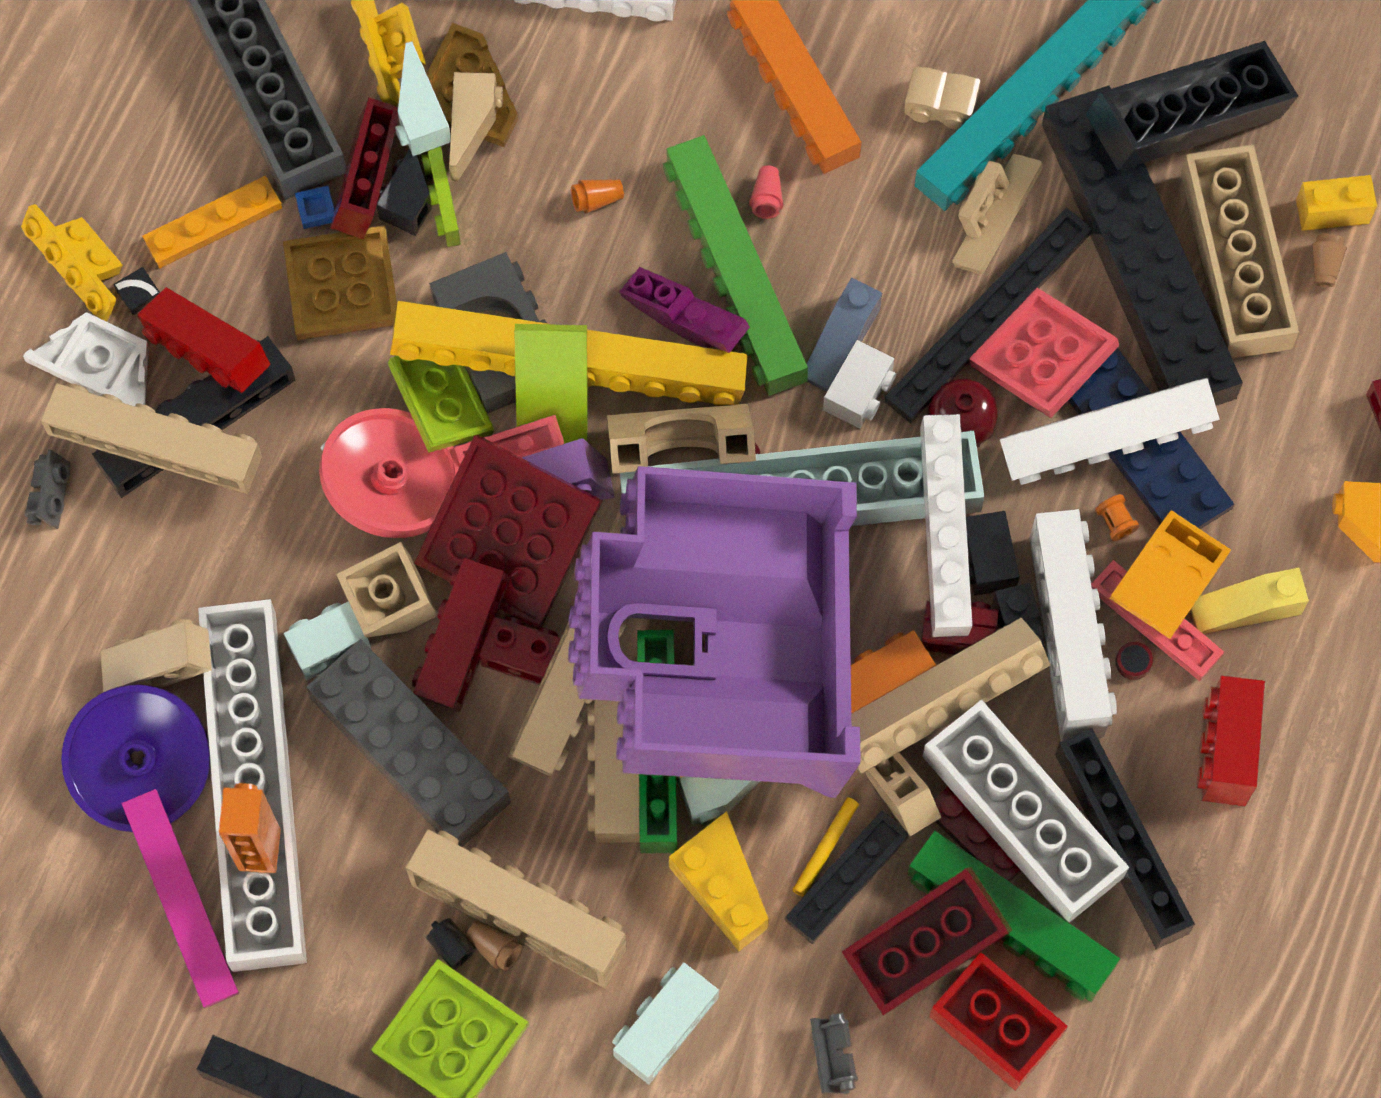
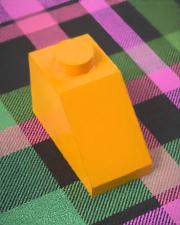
[1332,481,1381,563]

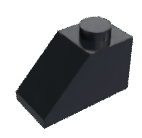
[992,583,1046,652]

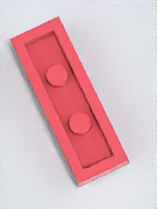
[454,415,565,465]

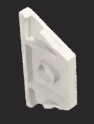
[23,312,149,406]

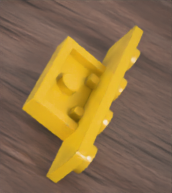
[351,0,426,107]
[21,204,123,321]

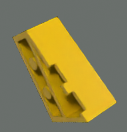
[669,811,769,951]

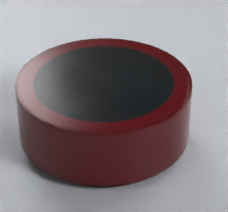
[1115,642,1153,680]

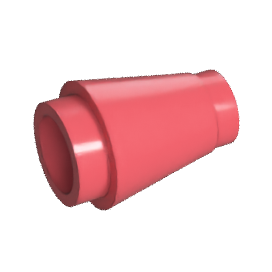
[749,166,783,219]

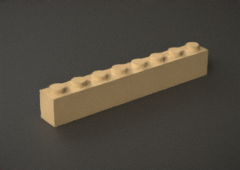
[507,509,628,775]

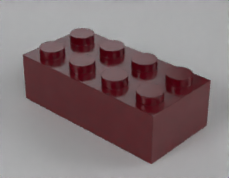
[842,868,1013,1015]

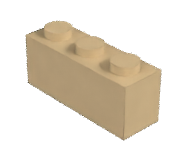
[100,619,212,692]

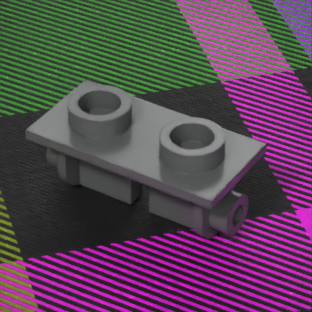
[24,450,71,529]
[810,1013,858,1094]

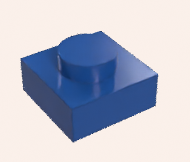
[295,186,335,229]

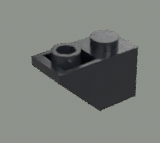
[377,149,432,236]

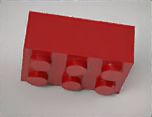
[1196,675,1265,806]
[929,952,1068,1091]

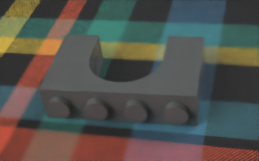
[429,252,547,414]

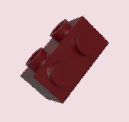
[479,616,561,685]

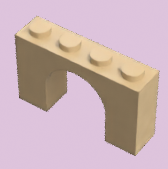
[607,404,756,473]

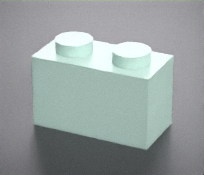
[284,601,371,681]

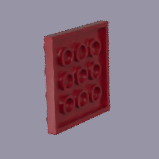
[414,435,603,629]

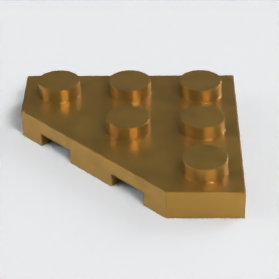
[427,22,518,148]

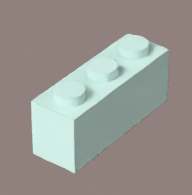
[612,963,719,1085]

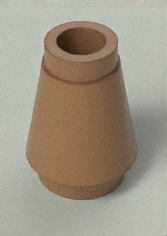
[1312,234,1347,287]
[466,921,522,971]

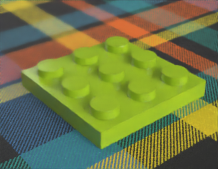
[371,959,529,1098]

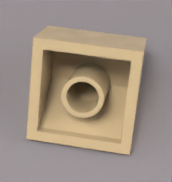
[336,542,438,638]

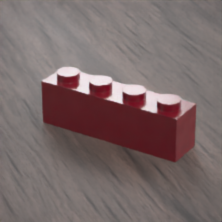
[330,97,399,239]
[412,558,511,712]

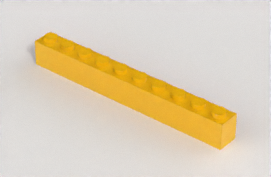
[390,301,747,406]

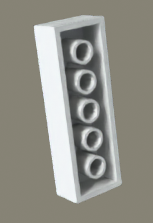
[1029,509,1117,742]
[922,700,1129,923]

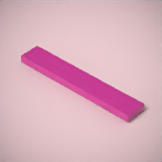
[121,789,239,1008]

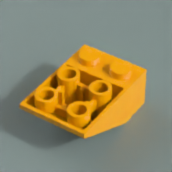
[1109,510,1231,639]

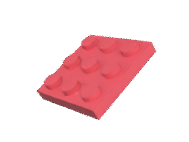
[969,288,1119,418]

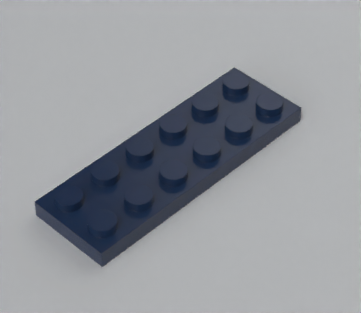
[1068,348,1235,529]

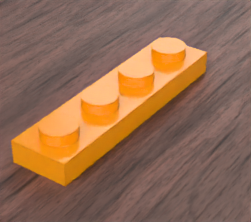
[142,175,282,269]

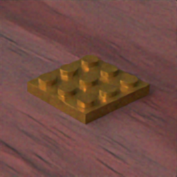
[283,226,397,340]

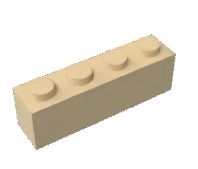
[587,700,640,843]

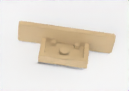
[952,154,1043,274]

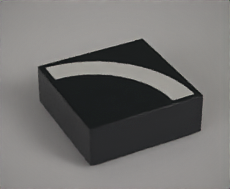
[113,267,160,315]

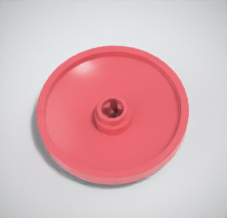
[319,408,460,538]

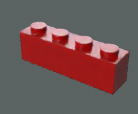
[137,287,271,393]

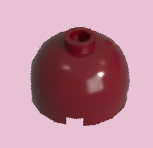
[927,378,998,448]

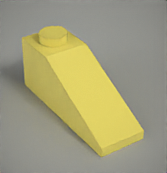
[1190,568,1309,634]

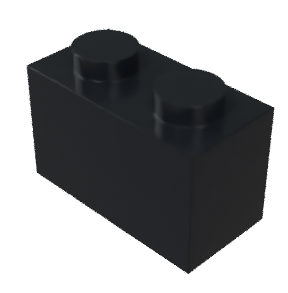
[966,511,1020,596]

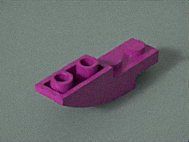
[619,267,750,353]

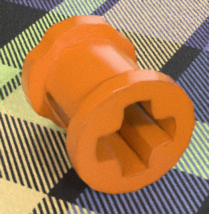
[1095,494,1139,541]

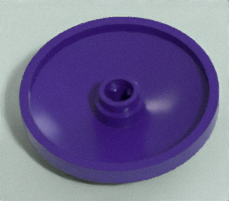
[61,685,211,832]

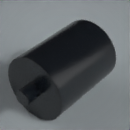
[426,918,476,970]

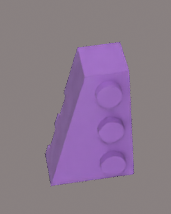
[522,438,615,500]

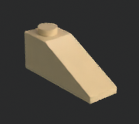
[449,73,503,181]
[864,752,941,836]

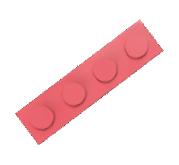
[1091,560,1224,682]

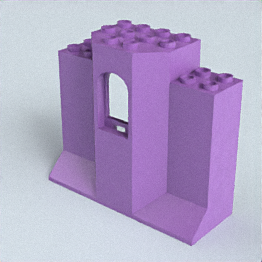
[568,466,861,798]

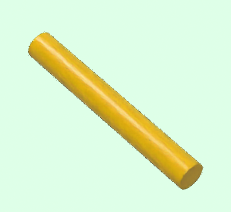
[792,797,859,897]

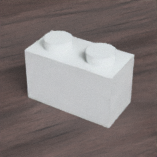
[823,340,897,429]

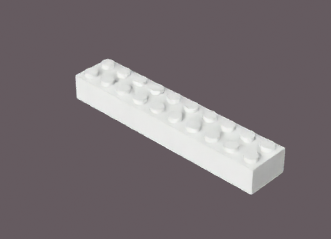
[198,599,307,972]

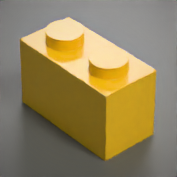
[1296,175,1377,231]

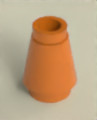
[571,179,624,214]

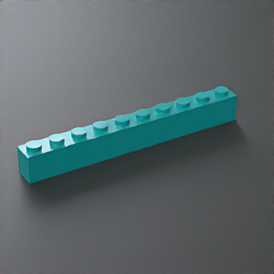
[914,0,1162,211]

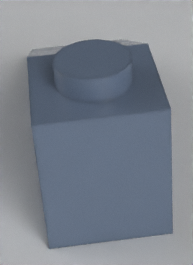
[807,277,882,392]

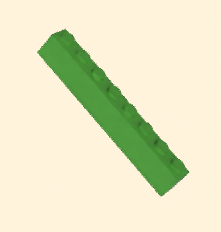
[663,135,808,396]

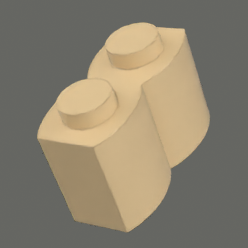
[904,67,980,130]

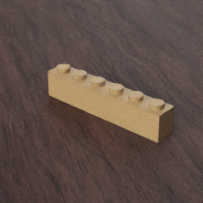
[41,383,262,494]
[851,617,1051,773]

